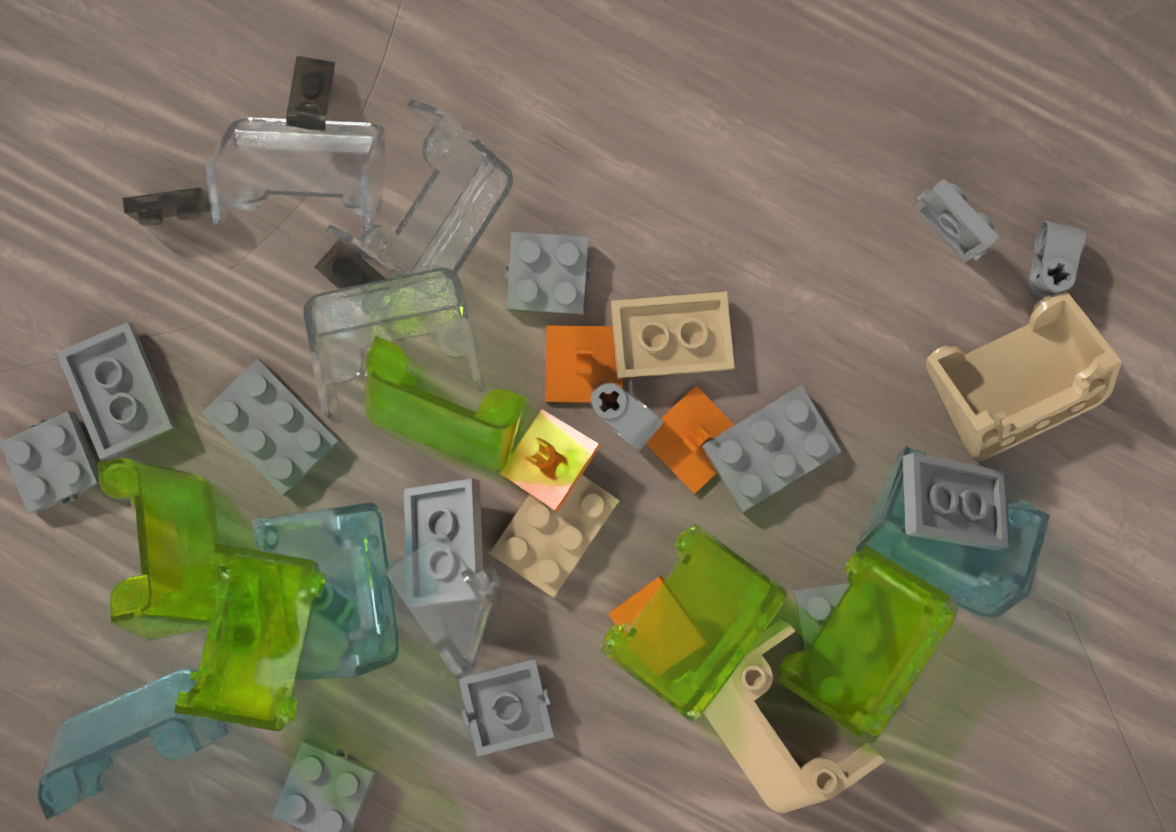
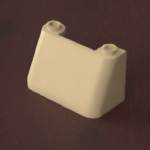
[926,291,1122,462]

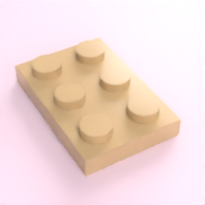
[610,291,735,380]
[489,475,620,598]

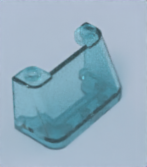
[856,446,1050,618]
[252,502,400,683]
[37,667,229,820]

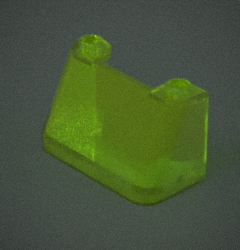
[364,336,532,471]
[98,458,226,641]
[601,524,787,721]
[174,543,325,731]
[777,545,958,744]

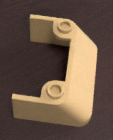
[693,620,885,813]

